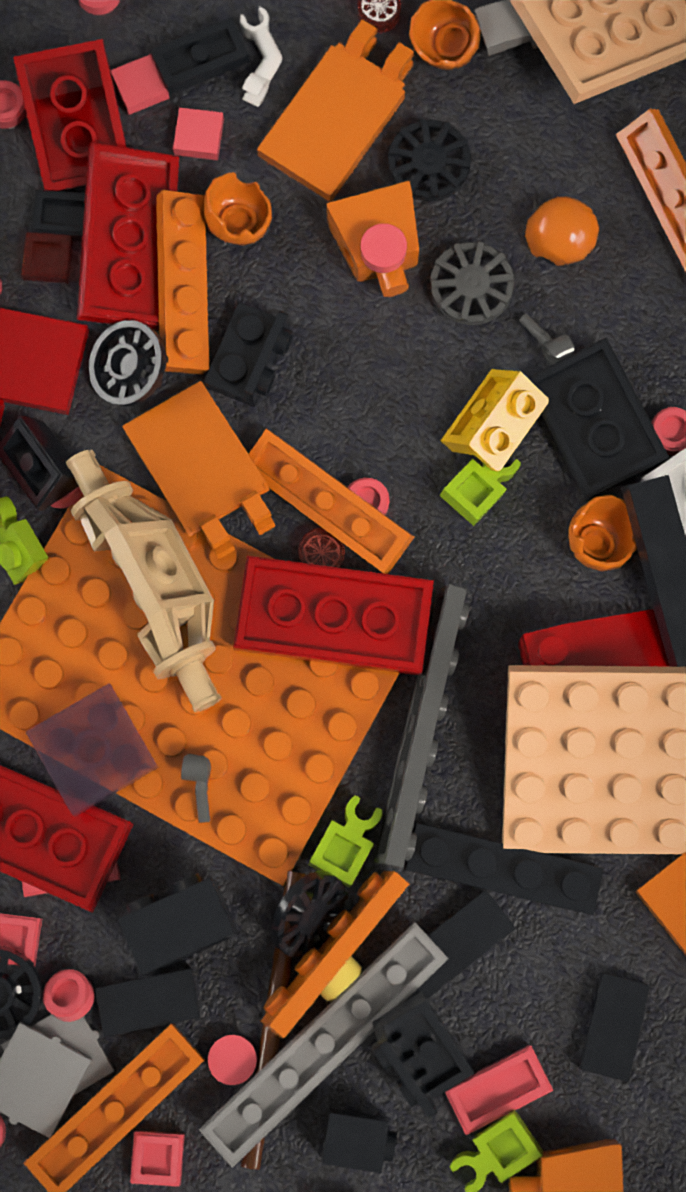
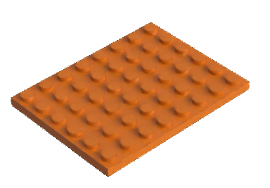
[0,465,400,887]

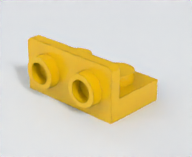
[440,369,549,471]

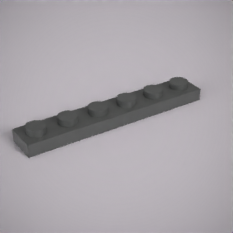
[373,584,469,868]

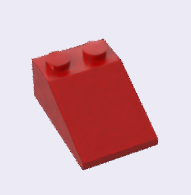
[13,39,127,191]
[518,609,669,667]

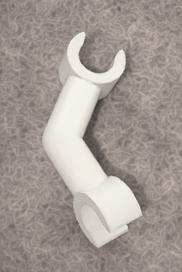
[240,7,282,107]

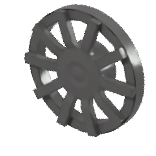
[430,241,514,325]

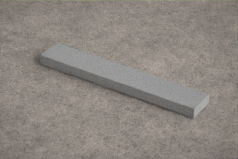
[199,922,449,1168]

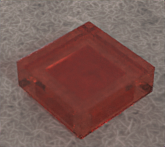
[21,232,73,283]

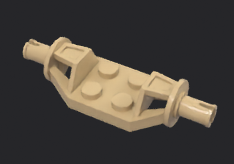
[66,450,222,713]

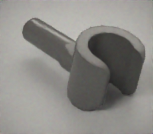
[519,313,574,365]
[181,754,211,823]

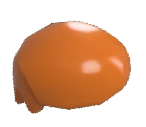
[409,0,481,70]
[204,172,272,246]
[525,196,599,266]
[568,494,637,572]

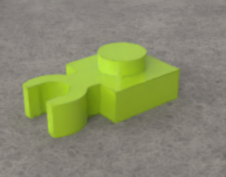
[439,459,521,526]
[0,496,48,585]
[308,795,382,888]
[450,1109,543,1192]

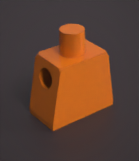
[327,181,419,297]
[509,1139,623,1192]

